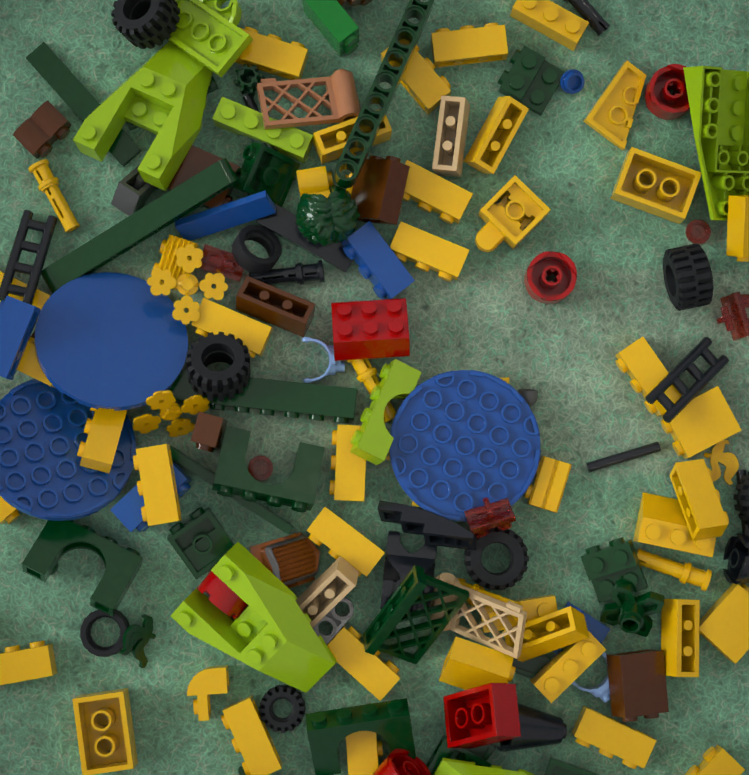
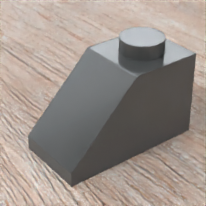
[111,165,156,216]

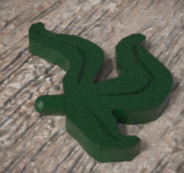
[120,614,156,668]

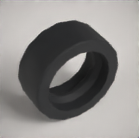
[232,224,282,274]
[80,610,130,657]

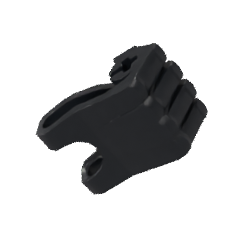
[380,530,437,612]

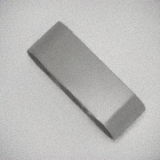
[313,597,354,645]

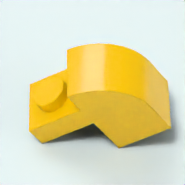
[187,665,230,721]

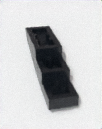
[256,203,353,272]
[378,500,476,551]

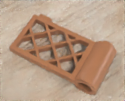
[257,69,361,130]

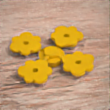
[147,244,228,325]
[133,390,209,437]

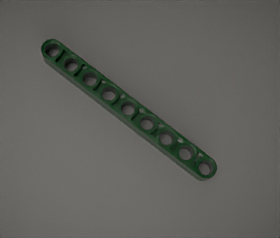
[335,0,434,188]
[41,158,239,294]

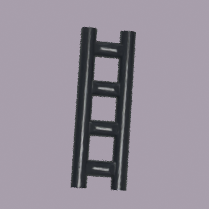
[0,210,57,305]
[645,337,729,423]

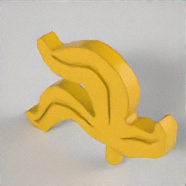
[703,440,739,485]

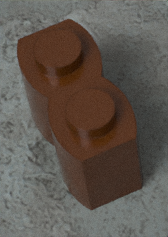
[13,100,72,159]

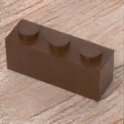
[236,276,315,337]

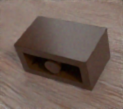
[191,412,228,453]

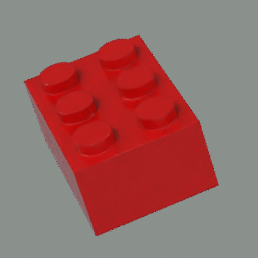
[331,298,410,361]
[443,683,521,749]

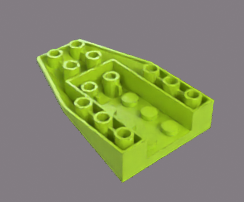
[683,66,749,221]

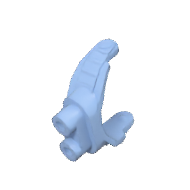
[302,337,345,383]
[571,652,610,703]

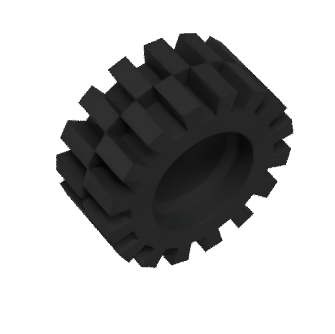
[259,685,306,733]

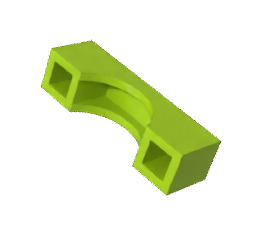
[212,97,313,164]
[350,359,422,465]

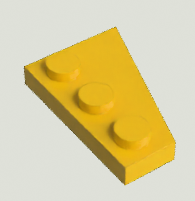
[583,61,646,150]

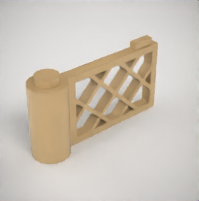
[430,573,527,659]

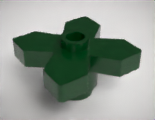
[600,580,665,637]

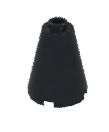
[723,533,749,584]
[497,703,567,752]

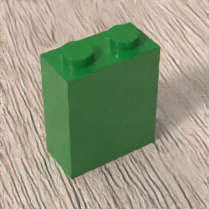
[302,0,359,57]

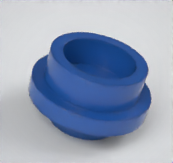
[560,69,585,94]

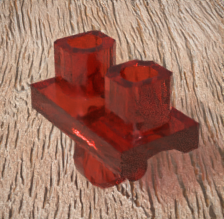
[198,244,244,282]
[716,291,749,341]
[464,497,516,538]

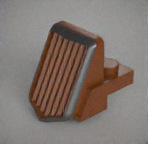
[249,532,321,588]

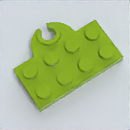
[168,0,253,78]

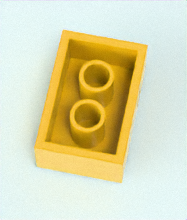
[610,147,701,224]
[72,688,138,775]

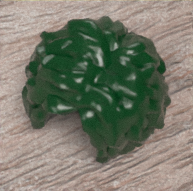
[295,185,361,246]

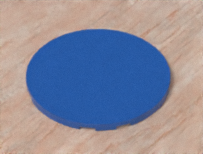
[34,272,188,411]
[389,370,541,522]
[0,379,136,521]

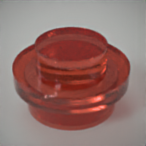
[685,220,711,244]
[248,456,273,481]

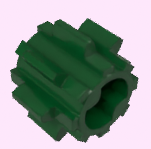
[234,63,265,96]

